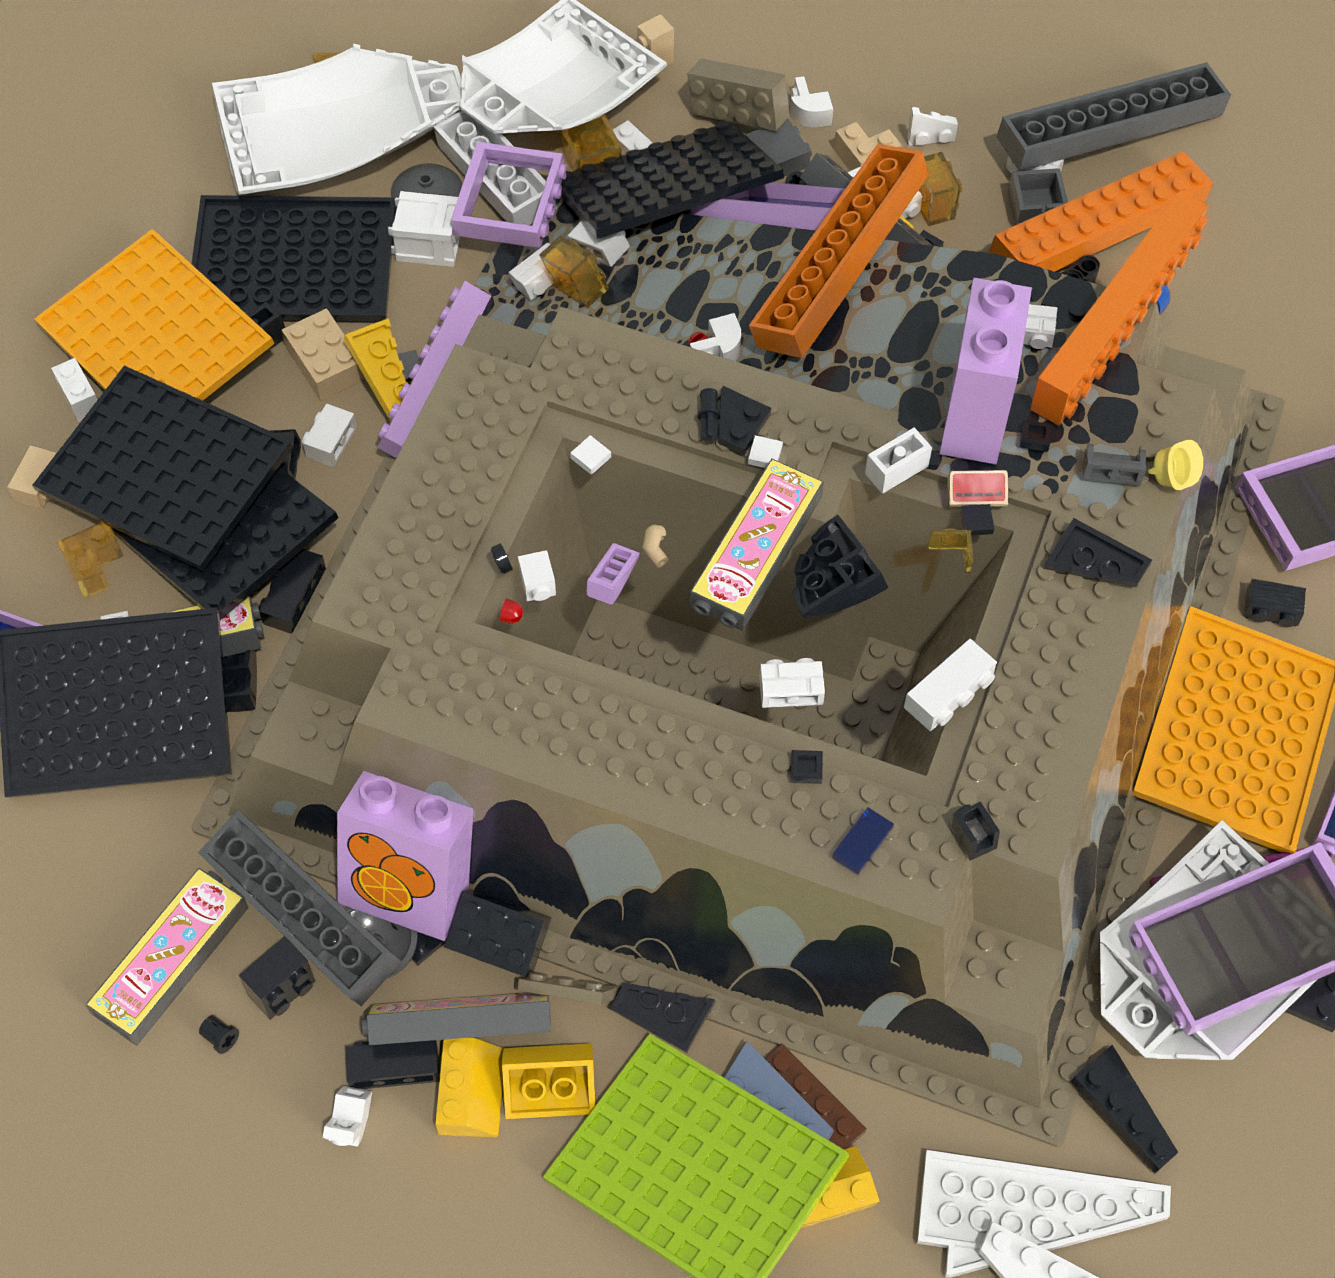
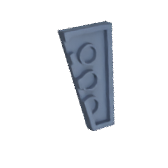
[724,1041,834,1140]

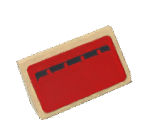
[947,470,1008,507]

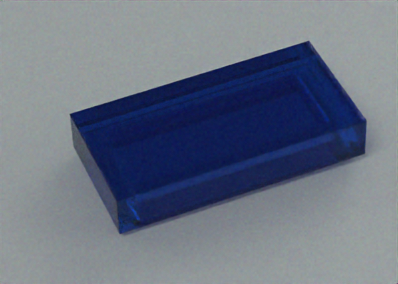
[832,807,894,875]

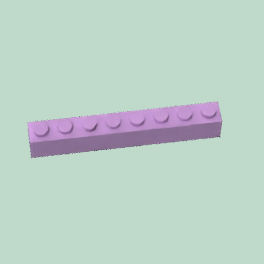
[377,281,491,458]

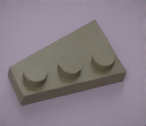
[518,972,621,1004]

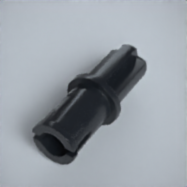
[698,388,720,443]

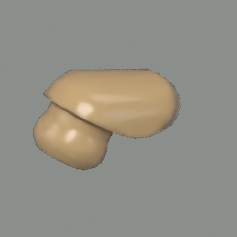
[642,524,669,568]

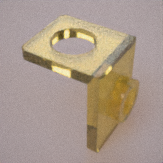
[928,528,973,573]

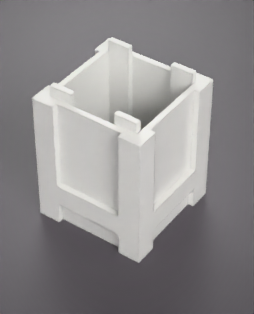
[388,191,460,267]

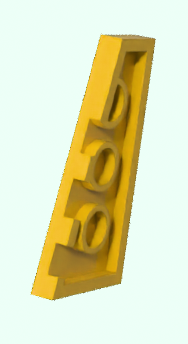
[343,318,408,421]

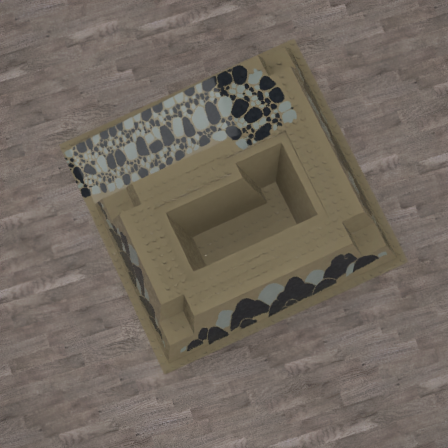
[192,173,1285,1147]

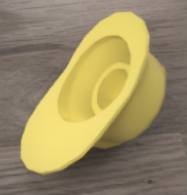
[1148,440,1203,490]

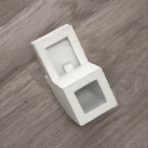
[790,76,833,128]
[690,313,741,361]
[323,1086,372,1147]

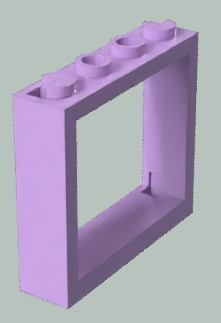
[451,142,567,248]

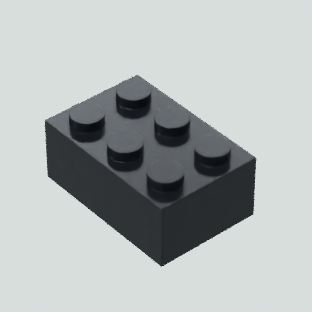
[444,889,552,977]

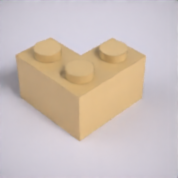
[834,122,902,171]

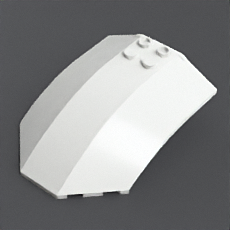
[460,0,667,134]
[1100,820,1335,1060]

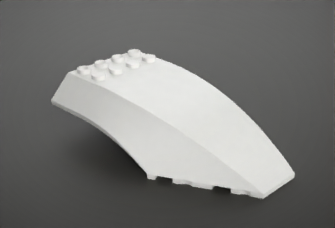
[212,44,462,195]

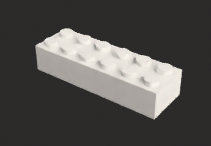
[434,110,557,225]

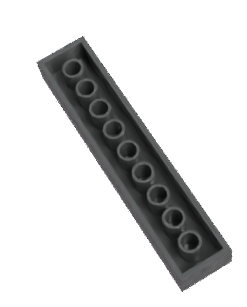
[996,62,1231,171]

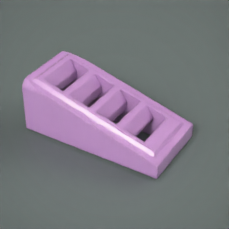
[587,543,640,605]

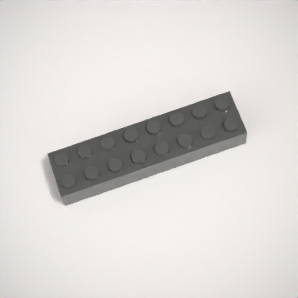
[198,810,402,1007]

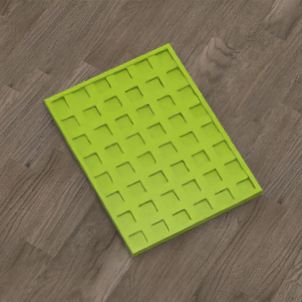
[543,1033,849,1278]

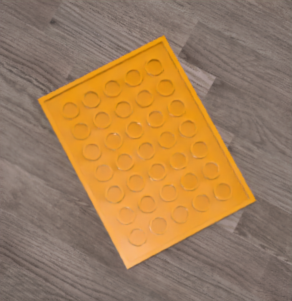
[1133,606,1335,854]

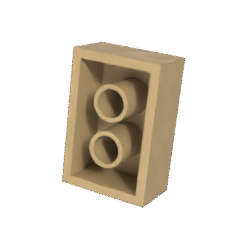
[282,308,365,401]

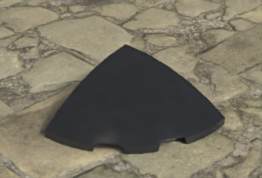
[793,514,888,618]
[223,650,257,711]

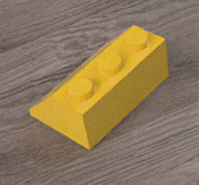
[435,1038,503,1138]
[502,1043,595,1119]
[801,1146,880,1229]

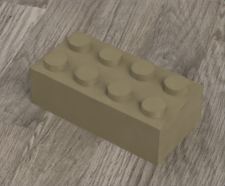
[687,59,789,131]

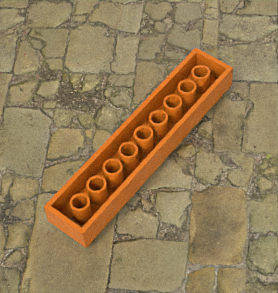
[749,144,929,358]
[989,151,1214,272]
[1030,190,1209,426]

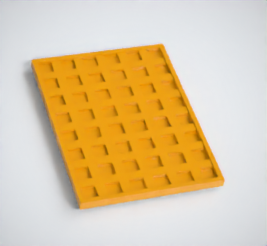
[34,229,275,401]

